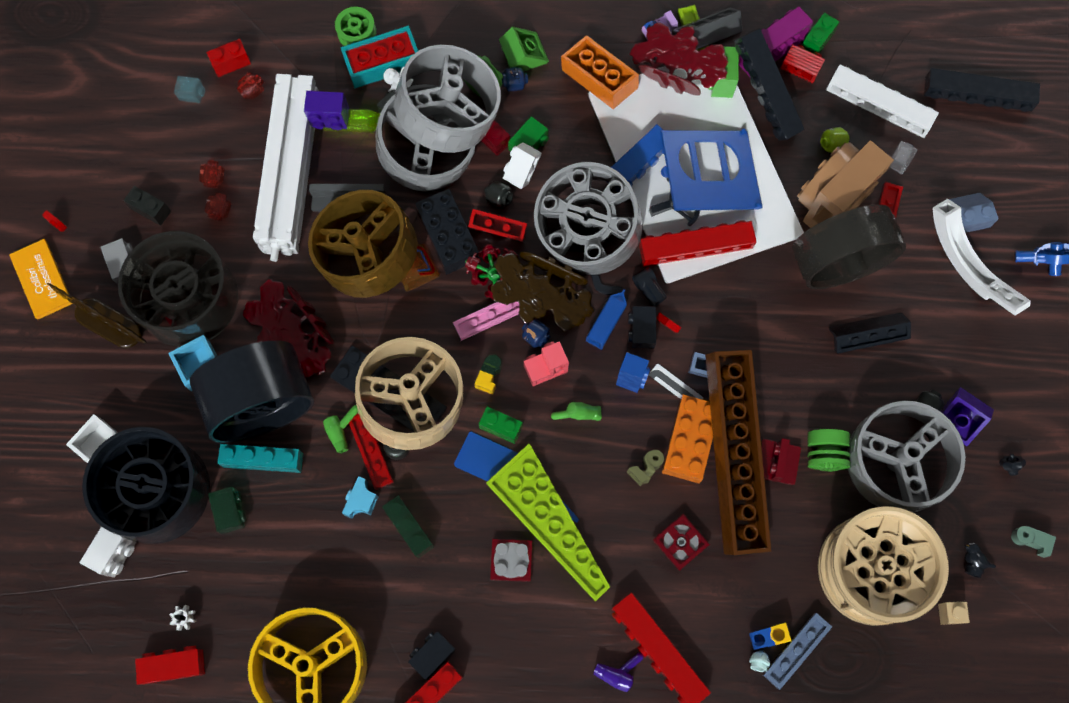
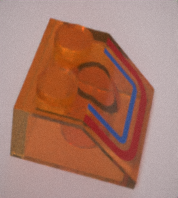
[388,244,440,292]

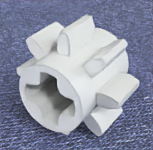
[169,605,196,631]

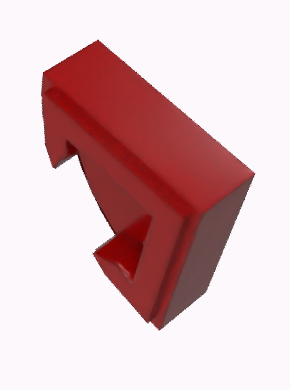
[42,210,67,232]
[656,312,681,333]

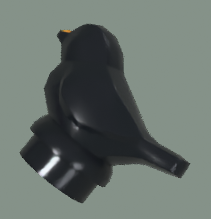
[965,543,996,578]

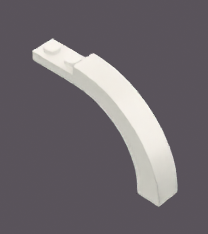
[933,199,1031,315]

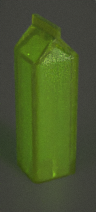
[323,109,380,133]

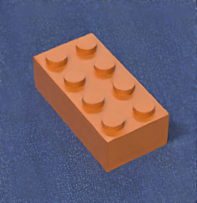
[561,35,639,109]
[662,394,713,484]

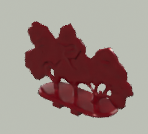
[629,22,728,96]
[243,279,334,377]

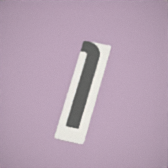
[649,364,704,400]

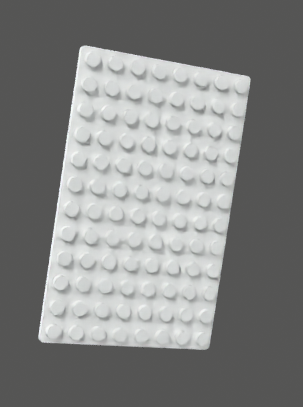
[588,66,804,283]

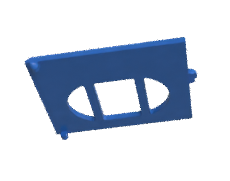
[660,128,762,211]

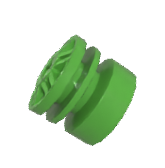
[807,429,851,471]

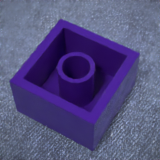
[304,90,350,130]

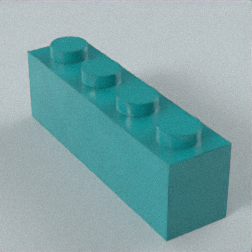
[217,444,303,473]

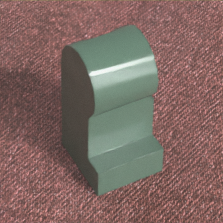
[1011,526,1056,558]

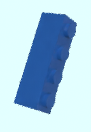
[606,124,664,192]

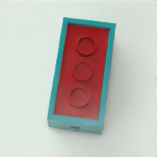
[340,26,418,89]

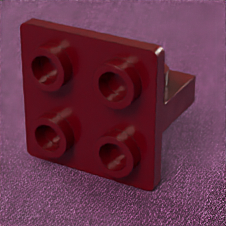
[761,438,801,485]

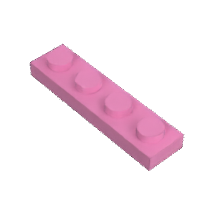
[453,302,520,341]

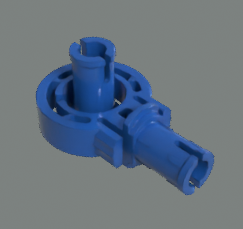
[1015,242,1069,276]

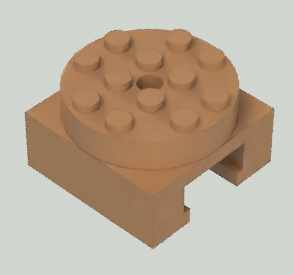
[797,140,894,240]

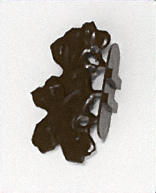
[491,252,594,332]
[46,283,147,348]

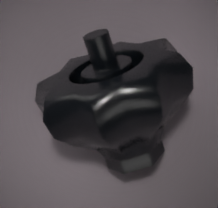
[999,454,1026,476]

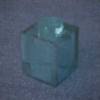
[174,76,205,103]

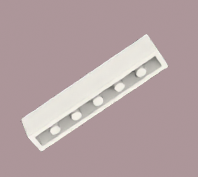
[826,65,939,138]

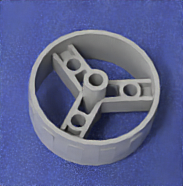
[394,45,501,153]
[375,84,476,191]
[846,401,966,512]

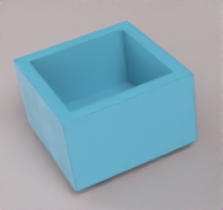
[168,335,217,391]

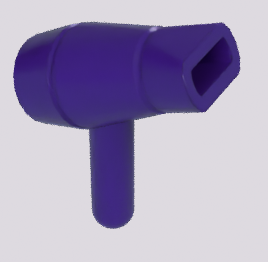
[593,653,644,692]

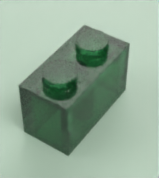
[208,487,246,534]

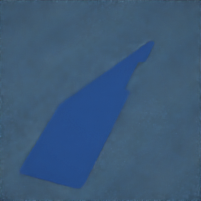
[454,431,579,522]

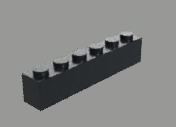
[734,28,805,140]
[924,68,1040,112]

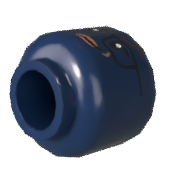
[501,67,528,91]

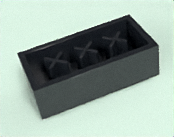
[415,189,480,275]

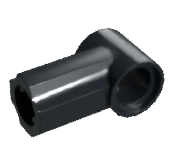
[632,267,667,306]

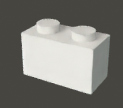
[503,143,542,189]

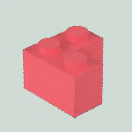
[524,341,569,386]

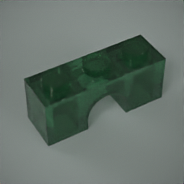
[382,495,434,558]

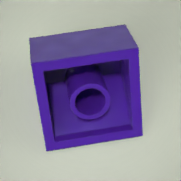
[941,387,994,446]

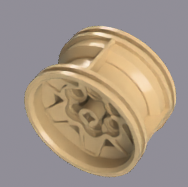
[818,507,949,625]

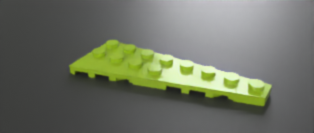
[486,444,610,602]

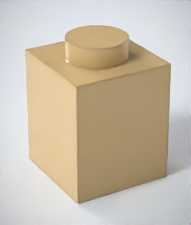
[938,602,970,625]

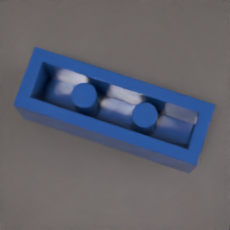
[616,353,651,393]

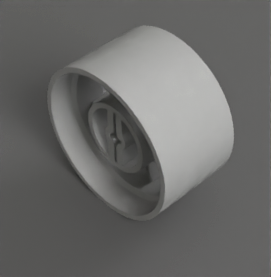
[534,162,643,275]

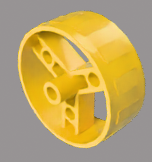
[248,608,367,703]

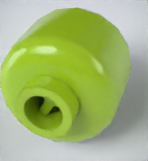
[820,127,849,153]

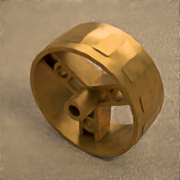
[308,190,418,298]

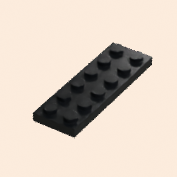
[330,346,447,433]

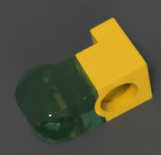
[474,355,502,395]

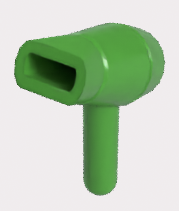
[551,402,602,421]
[323,405,358,453]

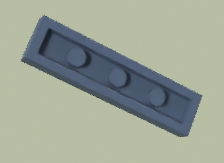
[763,613,832,690]

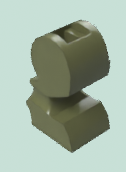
[627,450,664,486]

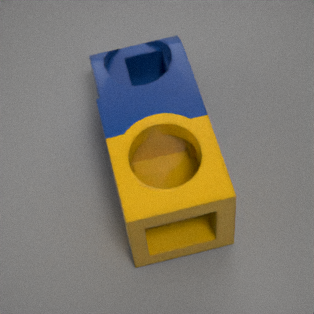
[749,623,791,650]

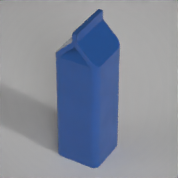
[586,289,627,350]

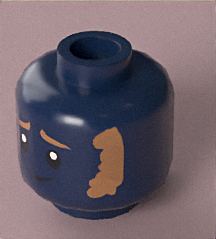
[522,320,551,348]

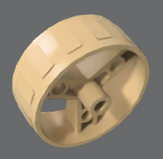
[355,337,463,450]

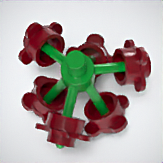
[465,244,519,300]

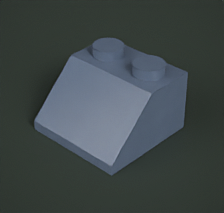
[949,193,999,233]

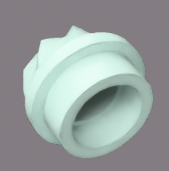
[749,651,770,672]

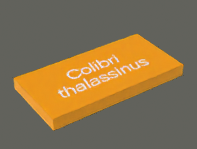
[9,239,73,320]

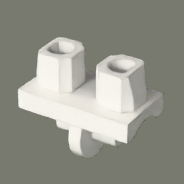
[383,67,413,92]

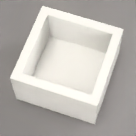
[66,414,118,463]
[79,527,136,578]

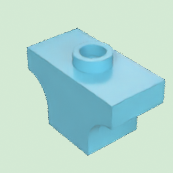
[342,476,379,518]

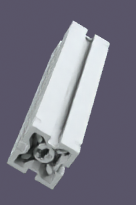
[253,74,318,262]

